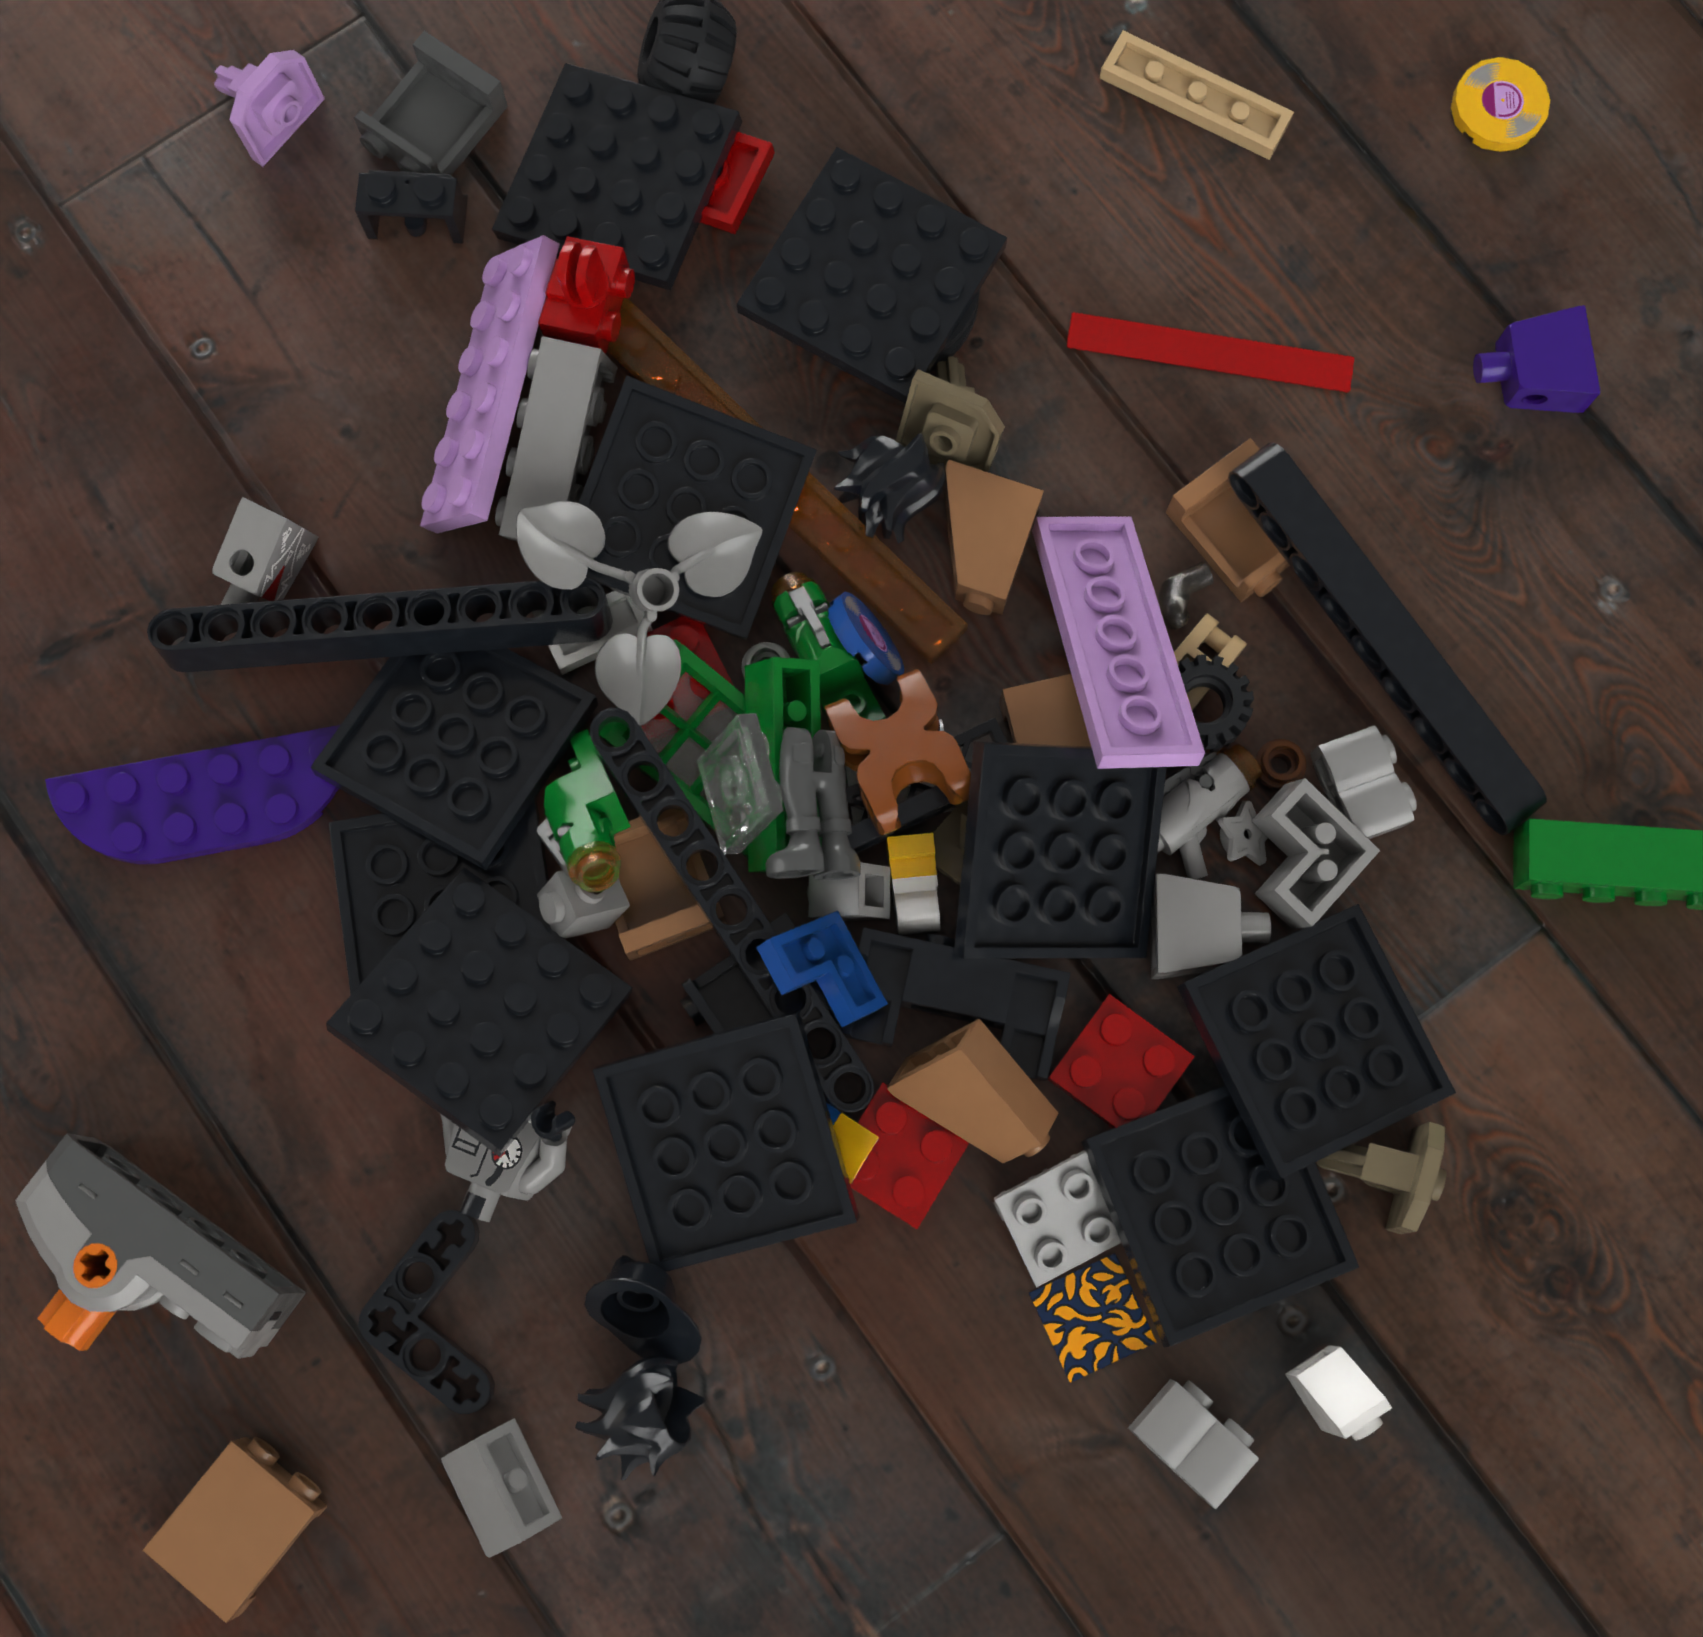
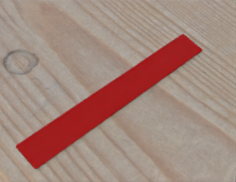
[1066,312,1354,393]

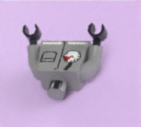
[440,1100,575,1222]

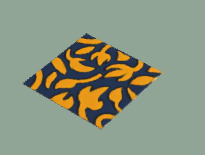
[1029,1253,1157,1383]

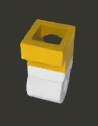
[886,833,940,935]

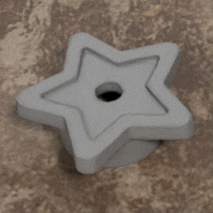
[1218,800,1268,866]

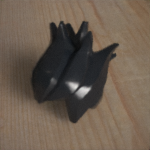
[834,433,946,544]
[575,1355,706,1480]

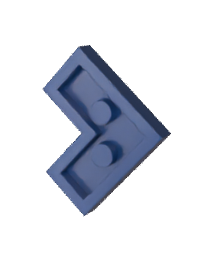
[756,911,888,1027]

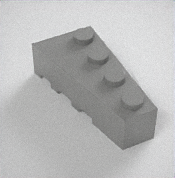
[495,336,618,541]

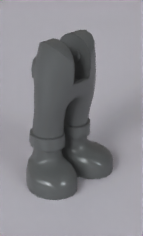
[766,727,861,880]

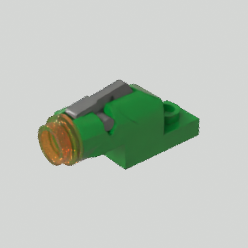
[771,572,886,721]
[537,729,631,892]

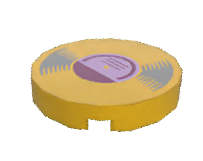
[1451,57,1550,152]

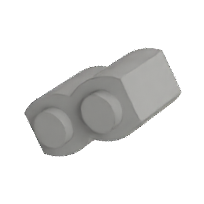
[1310,725,1417,839]
[1128,1379,1259,1509]

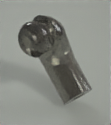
[1157,562,1214,629]

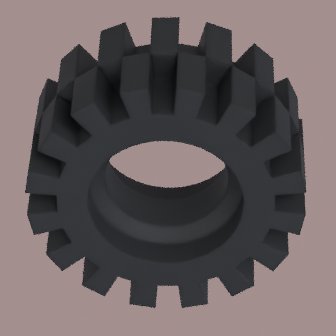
[1178,654,1254,753]

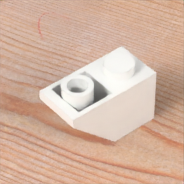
[1285,1345,1392,1441]

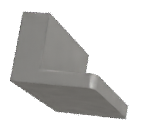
[442,1418,562,1558]

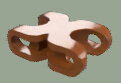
[825,669,971,835]

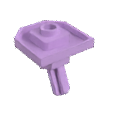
[214,50,325,167]

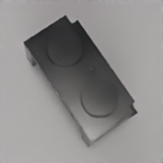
[355,170,468,244]

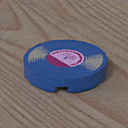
[828,591,904,685]

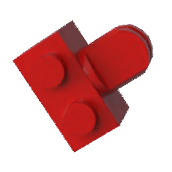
[538,236,635,354]

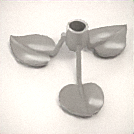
[516,501,762,726]

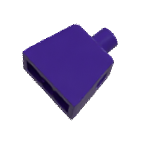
[1473,305,1601,413]

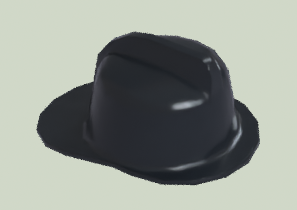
[584,1255,702,1365]

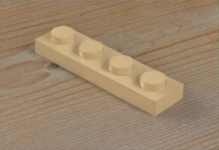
[1100,30,1294,160]

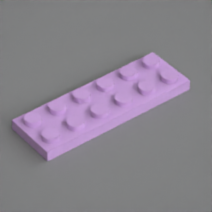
[420,235,560,534]
[1032,517,1205,769]

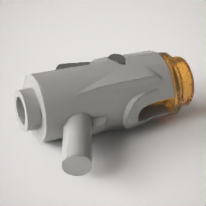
[1158,744,1262,879]

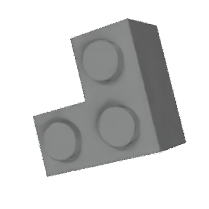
[1251,778,1380,929]

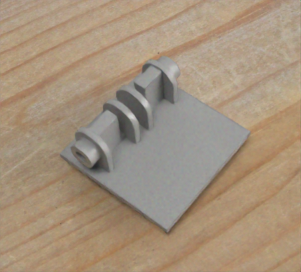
[993,1150,1121,1288]

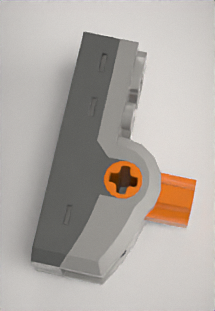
[15,1133,306,1359]

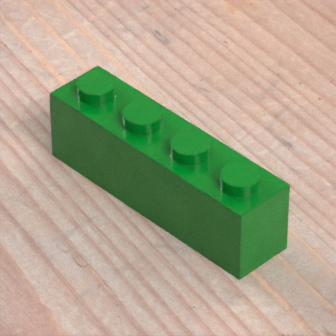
[744,657,822,873]
[1513,819,1703,910]

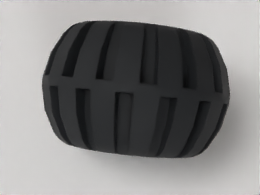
[637,0,737,104]

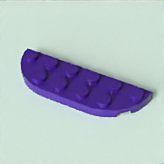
[45,725,340,864]

